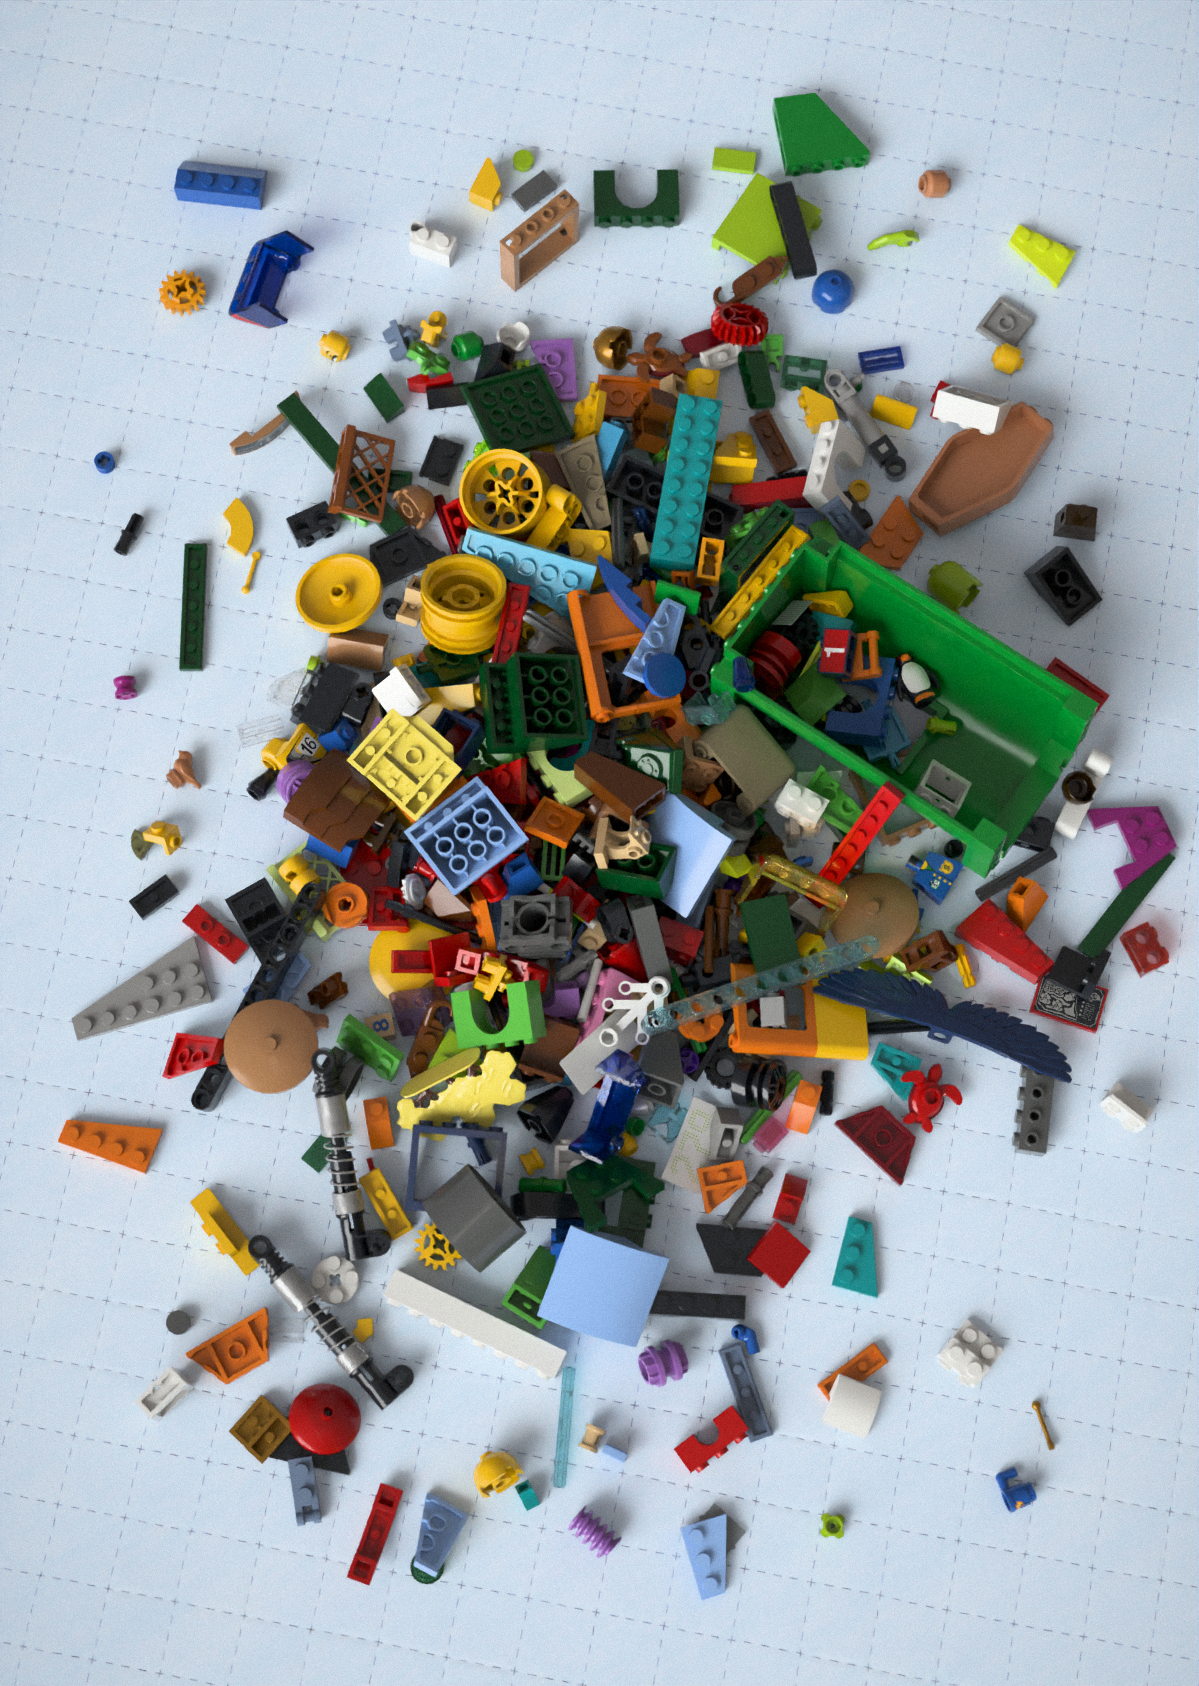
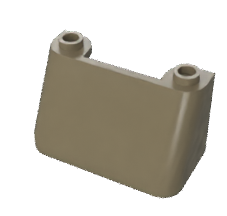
[692,704,796,817]

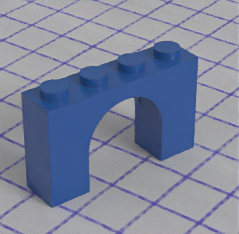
[825,655,900,748]

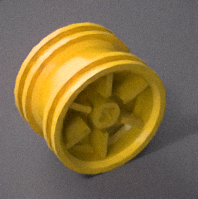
[420,554,507,654]

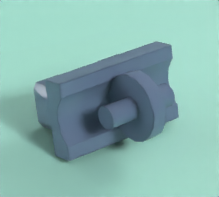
[382,319,420,362]

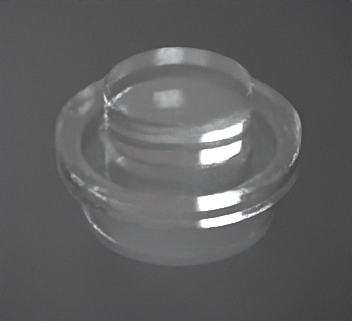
[893,382,915,403]

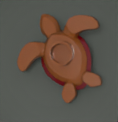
[627,332,692,383]

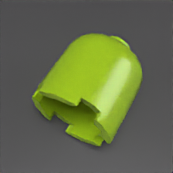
[927,560,984,615]

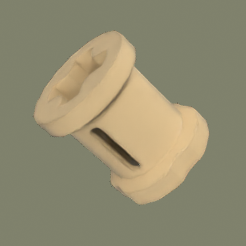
[578,1423,606,1454]

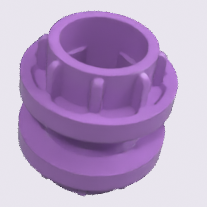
[638,1339,689,1387]

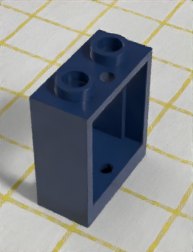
[432,708,485,780]

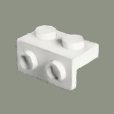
[775,778,830,829]

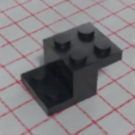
[225,877,297,964]

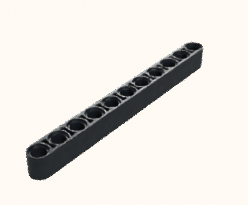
[191,882,327,1112]

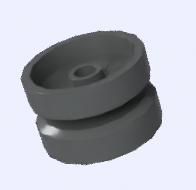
[710,800,758,857]
[312,1046,365,1102]

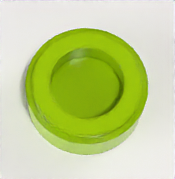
[513,150,534,172]

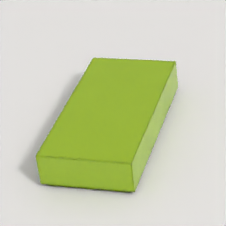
[712,147,756,175]

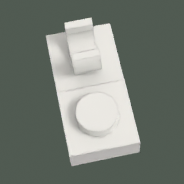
[699,342,742,370]

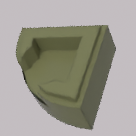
[131,829,154,861]

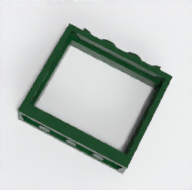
[718,499,795,602]

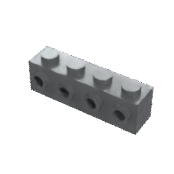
[1012,1064,1055,1157]

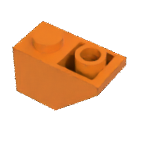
[1007,876,1049,933]

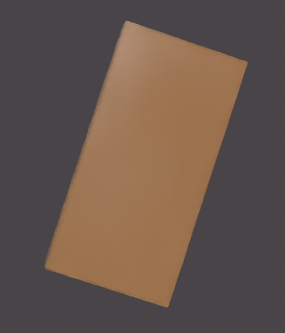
[326,629,389,671]

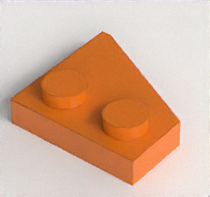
[696,1159,748,1214]

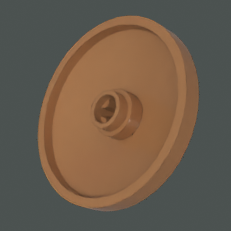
[827,873,919,958]
[224,999,319,1094]

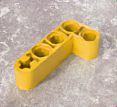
[526,484,582,552]

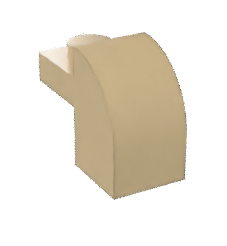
[395,575,422,627]

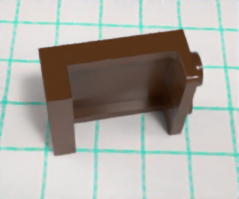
[518,1013,581,1084]

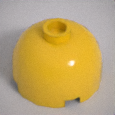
[473,1451,523,1498]

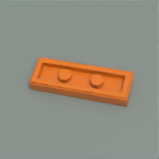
[817,1342,888,1402]

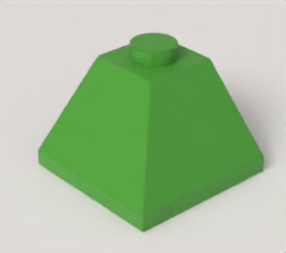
[784,662,847,726]

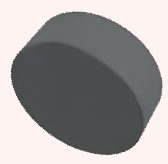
[166,1310,191,1335]

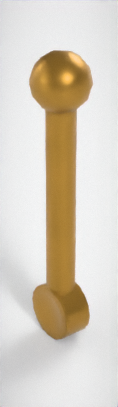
[1031,1401,1055,1450]

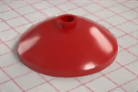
[289,1383,361,1455]

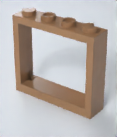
[500,189,579,292]
[848,742,938,847]

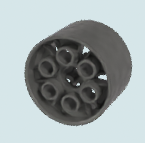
[422,1163,527,1273]

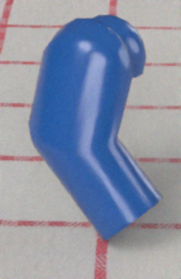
[731,1324,760,1355]

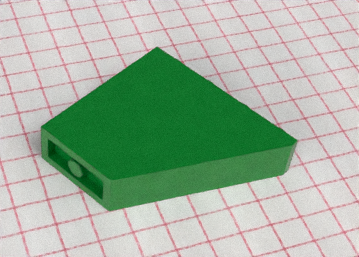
[772,93,870,176]

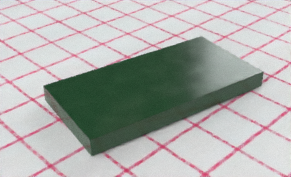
[739,894,806,994]

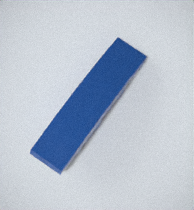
[597,555,652,633]

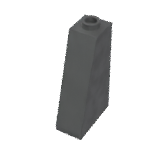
[625,894,674,989]

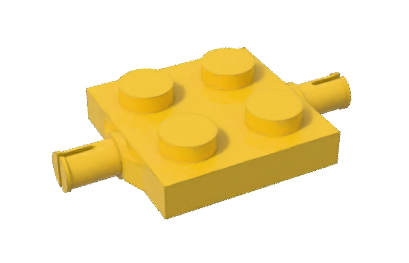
[572,382,607,443]

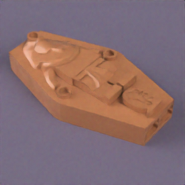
[908,401,1054,537]

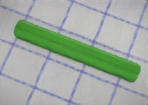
[739,1070,803,1145]

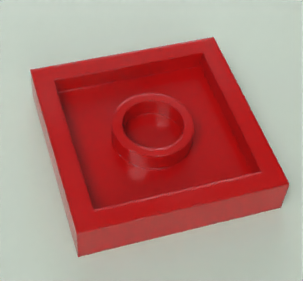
[746,1221,811,1289]

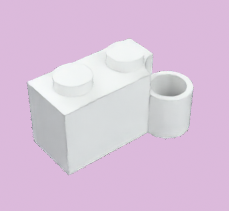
[409,220,458,268]

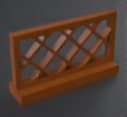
[328,424,396,523]

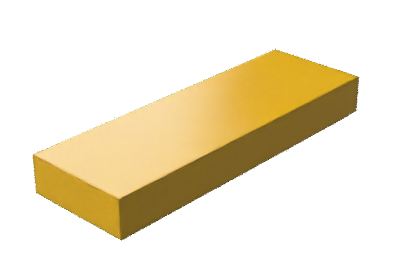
[358,1167,414,1241]

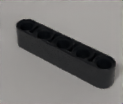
[769,181,817,280]

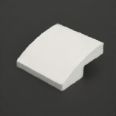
[821,1374,882,1439]

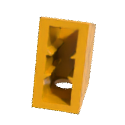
[696,537,725,587]

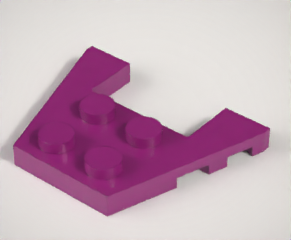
[1086,806,1177,890]

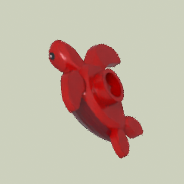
[900,1063,963,1133]

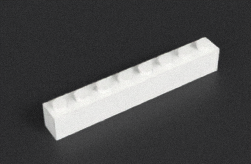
[383,1269,567,1381]

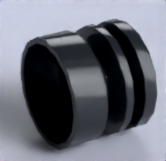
[731,1057,787,1112]

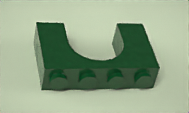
[593,169,680,228]

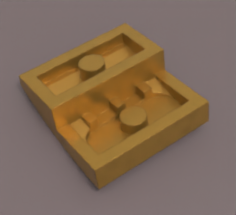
[228,1395,291,1464]

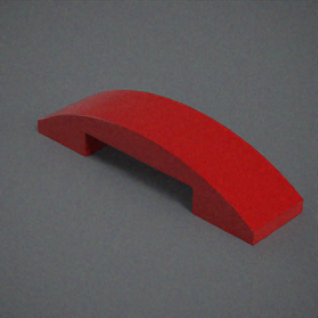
[455,947,550,993]
[346,1483,403,1586]

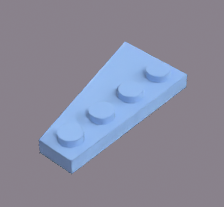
[622,598,686,684]

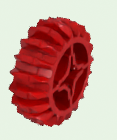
[711,301,769,347]

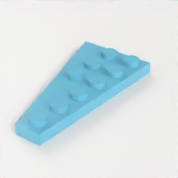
[462,526,598,621]

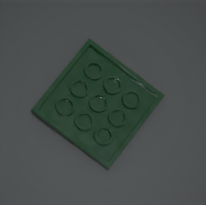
[461,363,575,454]

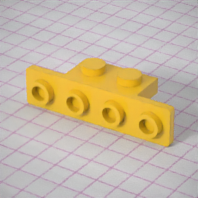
[190,1188,262,1276]

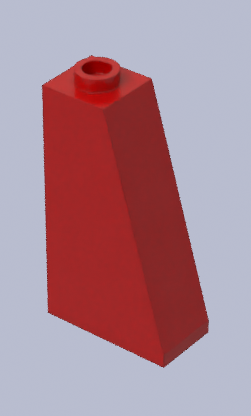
[729,476,814,514]

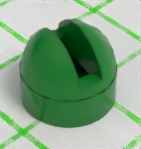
[624,1116,645,1137]

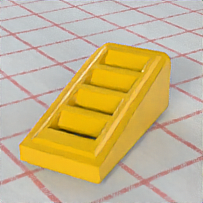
[802,591,853,618]

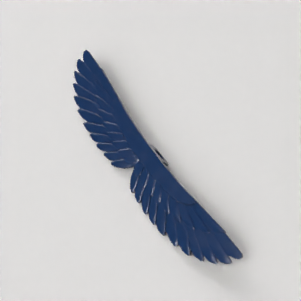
[812,968,1072,1083]

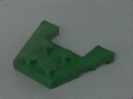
[566,1150,665,1233]

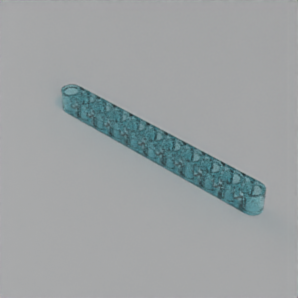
[641,935,880,1035]

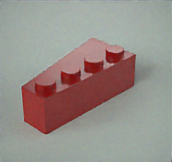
[954,898,1054,985]

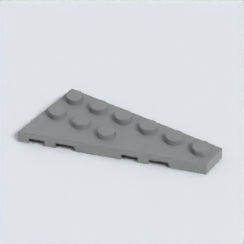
[71,936,213,1042]

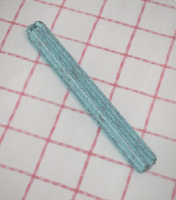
[553,1366,576,1488]

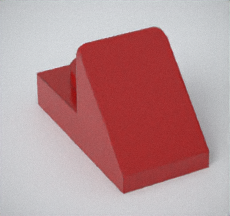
[772,1173,808,1225]

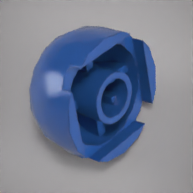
[811,269,855,314]

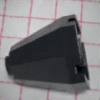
[516,1085,575,1145]

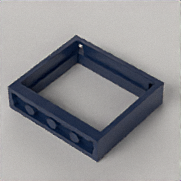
[405,1120,508,1212]

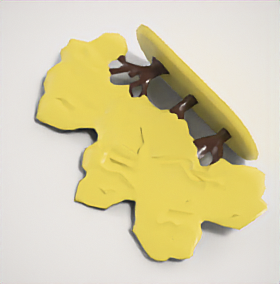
[396,1047,526,1142]

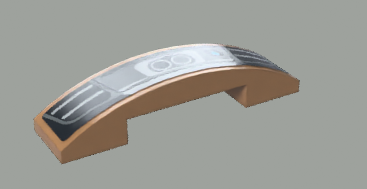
[229,391,300,455]

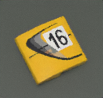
[273,723,328,768]

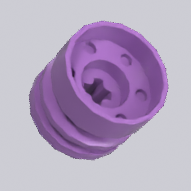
[276,759,316,804]

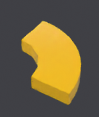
[223,498,254,557]

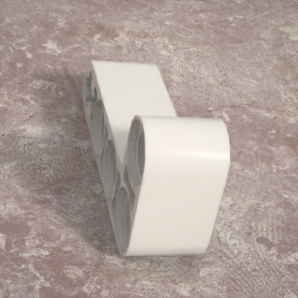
[1054,748,1114,839]

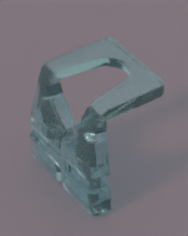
[645,1102,688,1145]

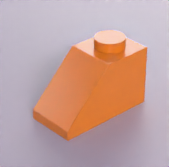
[785,1079,823,1135]
[363,1096,395,1150]

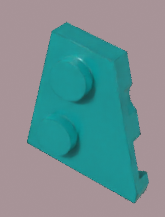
[870,1042,922,1102]

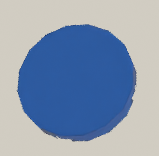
[643,652,686,699]

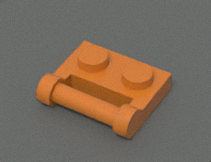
[841,630,882,682]

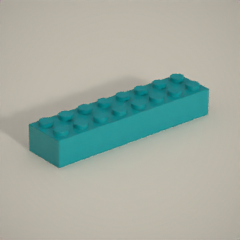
[649,393,723,571]

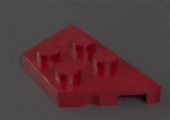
[834,1105,916,1187]

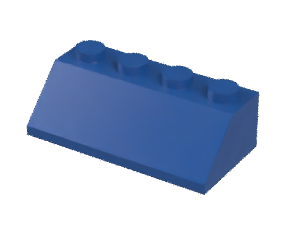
[174,161,268,210]

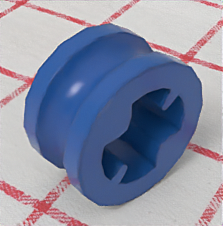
[94,451,115,474]

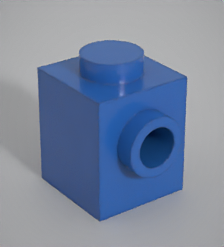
[317,718,358,752]

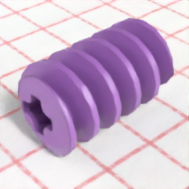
[568,1504,622,1558]

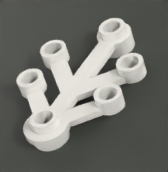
[599,976,671,1047]

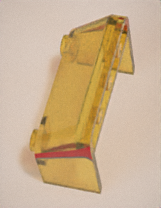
[738,853,848,938]

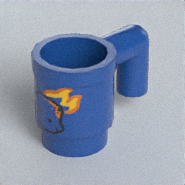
[995,1467,1037,1513]

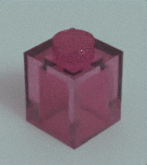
[752,1116,789,1155]

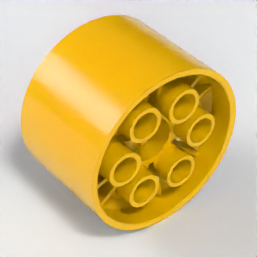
[459,449,552,540]

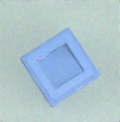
[601,1444,627,1463]

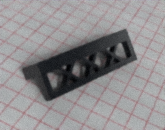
[682,987,734,1082]

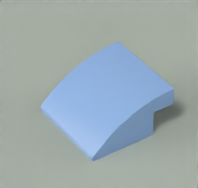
[404,776,529,897]
[645,791,737,918]
[537,1225,670,1347]

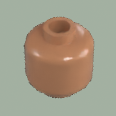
[918,170,951,198]

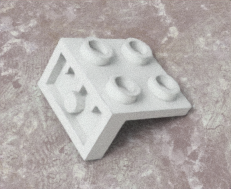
[372,664,432,716]
[1099,1082,1155,1133]

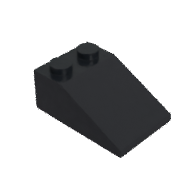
[1024,546,1103,626]

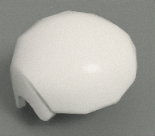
[496,321,531,353]

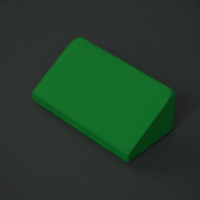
[654,580,701,616]

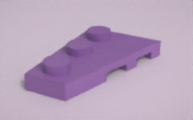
[530,338,578,402]

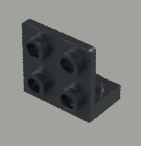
[1047,946,1111,1000]

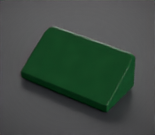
[363,373,405,423]

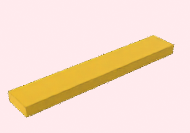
[709,524,811,641]

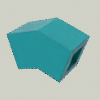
[515,1479,540,1511]

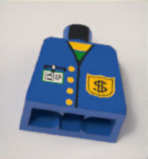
[905,851,964,905]

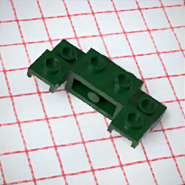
[598,1154,656,1248]

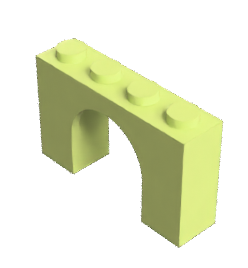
[522,750,593,808]

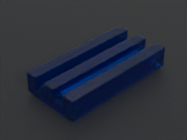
[857,346,905,375]

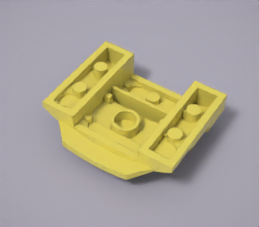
[347,708,462,822]

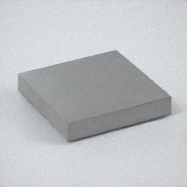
[975,296,1035,347]

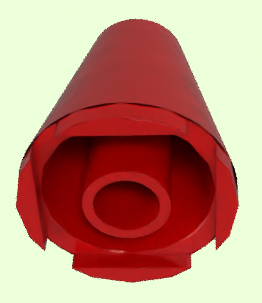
[596,926,648,983]

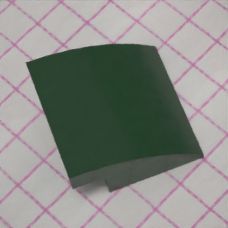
[479,652,589,754]

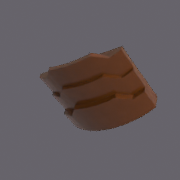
[283,747,389,853]

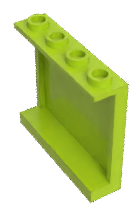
[711,173,823,285]

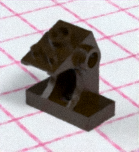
[744,821,790,877]

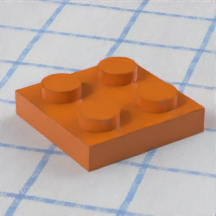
[524,796,585,849]

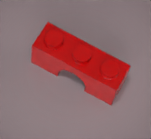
[674,1404,750,1473]

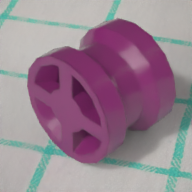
[113,675,137,700]

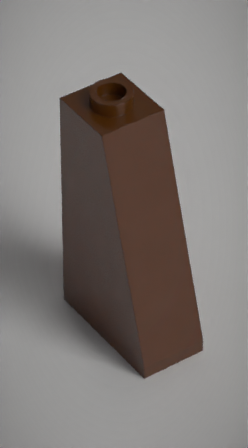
[574,751,666,823]

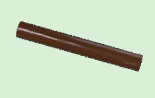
[704,906,715,973]

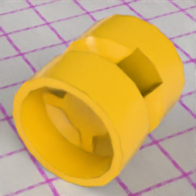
[278,854,321,896]

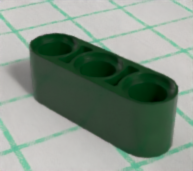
[738,350,776,409]

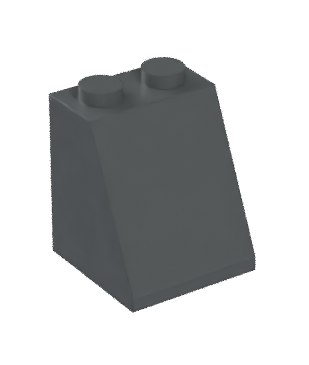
[631,1027,684,1110]

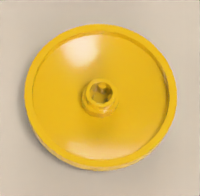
[295,553,383,633]
[369,918,454,1008]

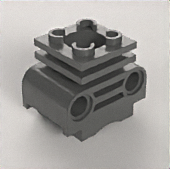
[499,893,573,960]

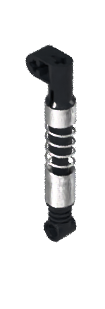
[311,1047,391,1261]
[248,1235,414,1411]

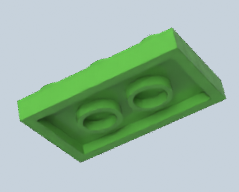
[336,1014,405,1082]

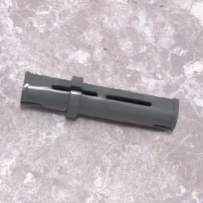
[721,1166,774,1230]

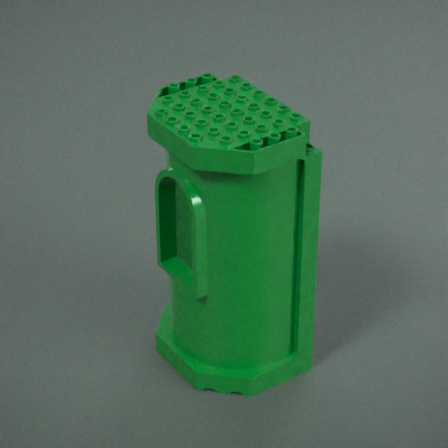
[710,535,1099,879]

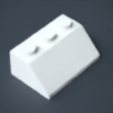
[933,385,1013,435]

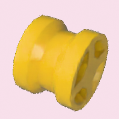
[518,1147,546,1176]

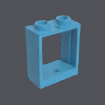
[596,419,630,480]

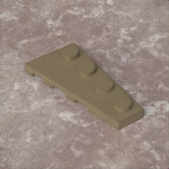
[555,434,611,530]

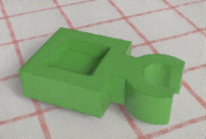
[761,334,783,373]

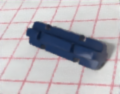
[633,505,654,542]

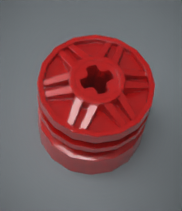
[745,631,802,691]

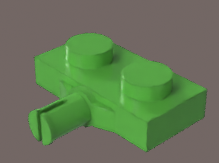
[406,340,450,376]

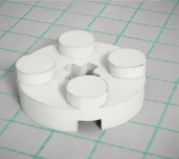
[311,1256,359,1304]

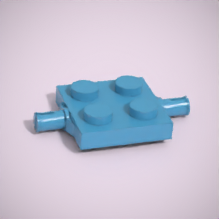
[861,699,912,769]

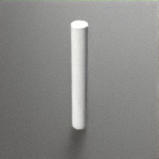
[577,959,603,1023]

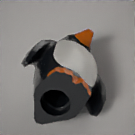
[896,653,940,710]

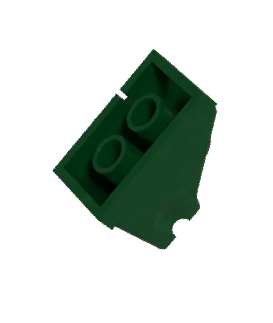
[616,727,683,794]

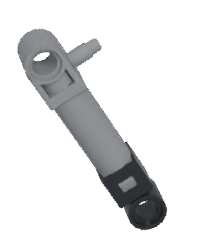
[824,369,906,482]

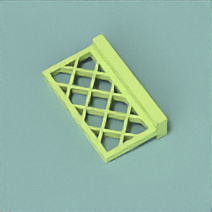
[266,840,346,943]

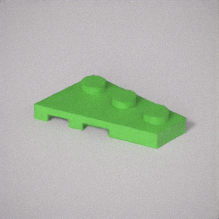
[806,765,863,834]

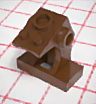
[900,930,958,973]

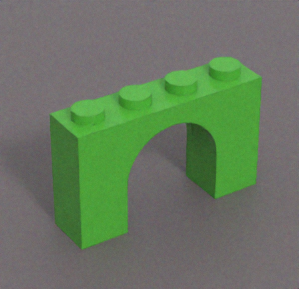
[450,980,547,1050]

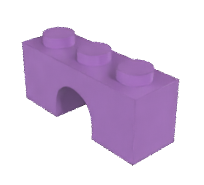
[508,981,580,1019]

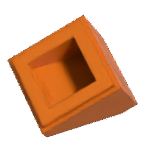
[697,783,721,809]

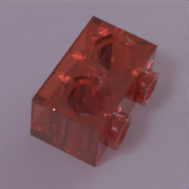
[1119,922,1169,978]

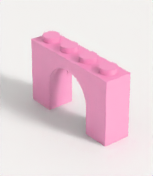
[574,968,640,1077]

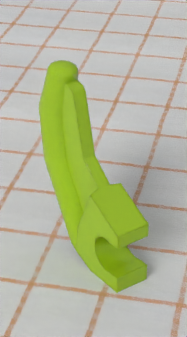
[867,230,920,251]

